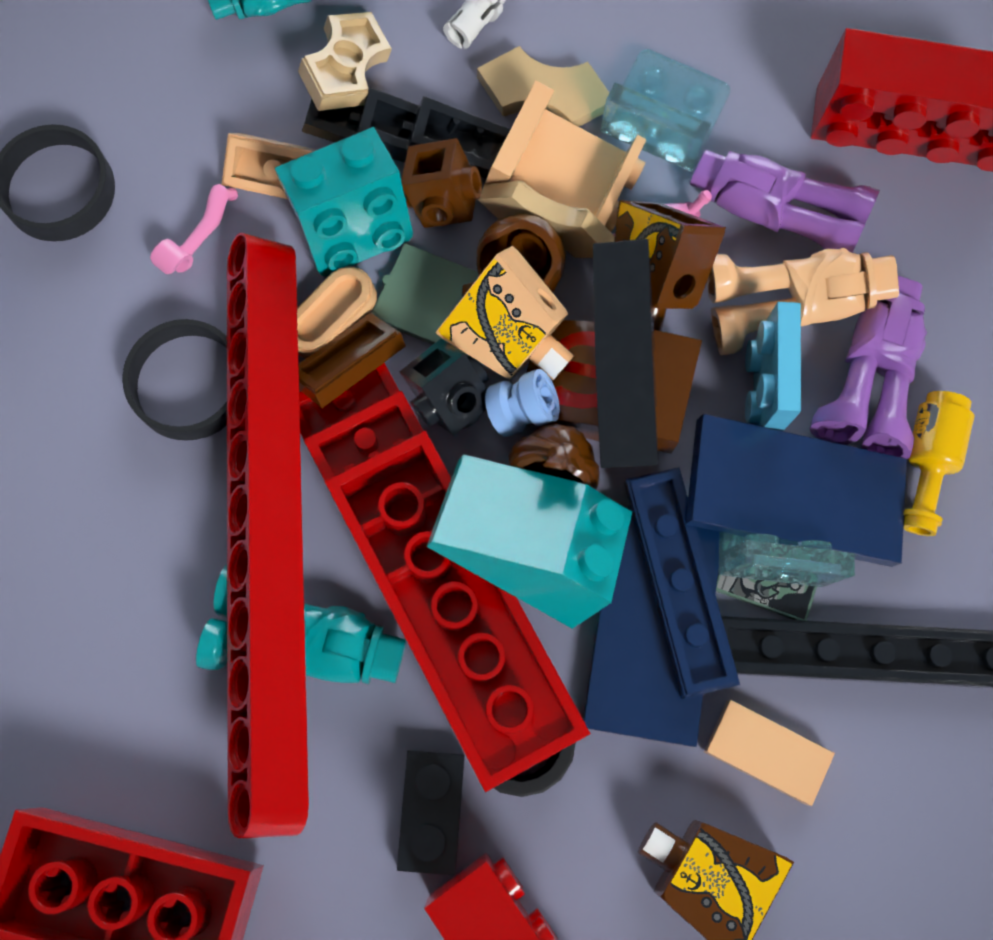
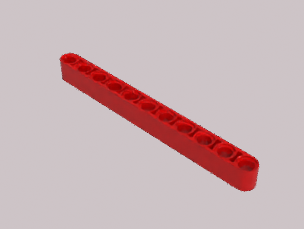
[227,232,309,838]

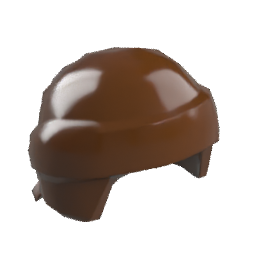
[462,214,566,297]
[508,423,600,490]

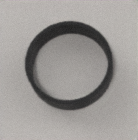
[0,124,115,242]
[122,319,227,441]

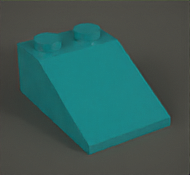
[426,455,632,629]

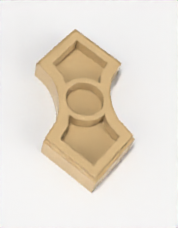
[298,12,392,111]
[477,46,614,127]
[477,181,615,258]

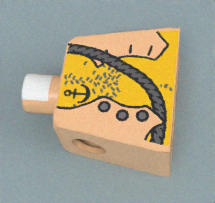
[435,246,574,380]

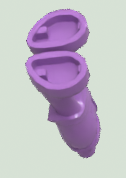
[690,150,880,253]
[809,276,927,459]

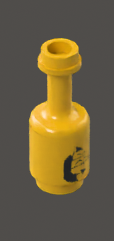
[903,391,975,536]

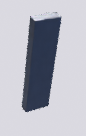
[624,467,740,699]

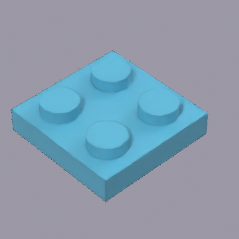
[745,302,801,431]

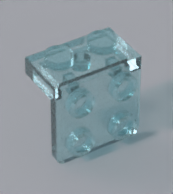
[600,49,730,172]

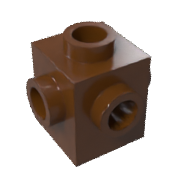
[401,138,482,228]

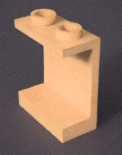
[483,81,647,232]

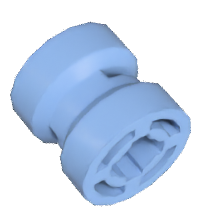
[485,369,560,437]

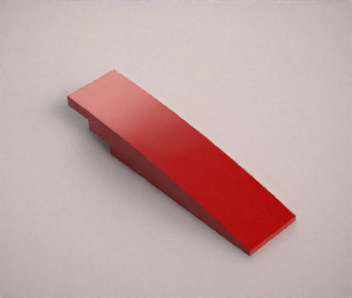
[299,363,591,793]

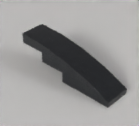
[301,87,511,178]
[593,239,659,468]

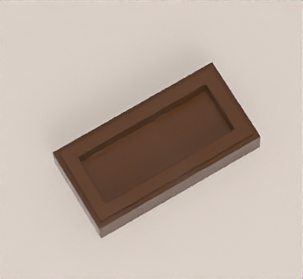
[298,313,406,408]

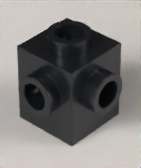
[399,339,489,436]

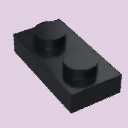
[397,750,465,875]

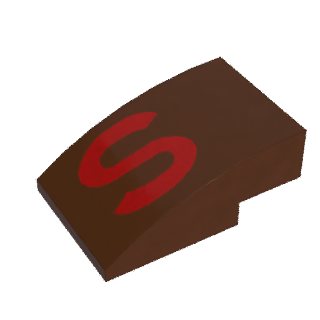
[526,320,702,454]

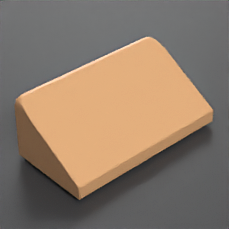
[221,133,317,199]

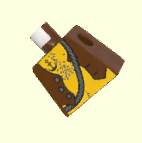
[615,200,726,331]
[638,820,794,940]

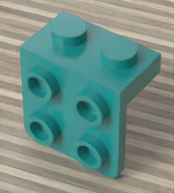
[275,127,413,276]

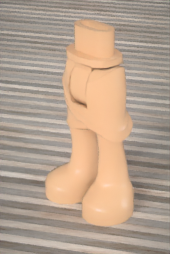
[707,248,899,356]

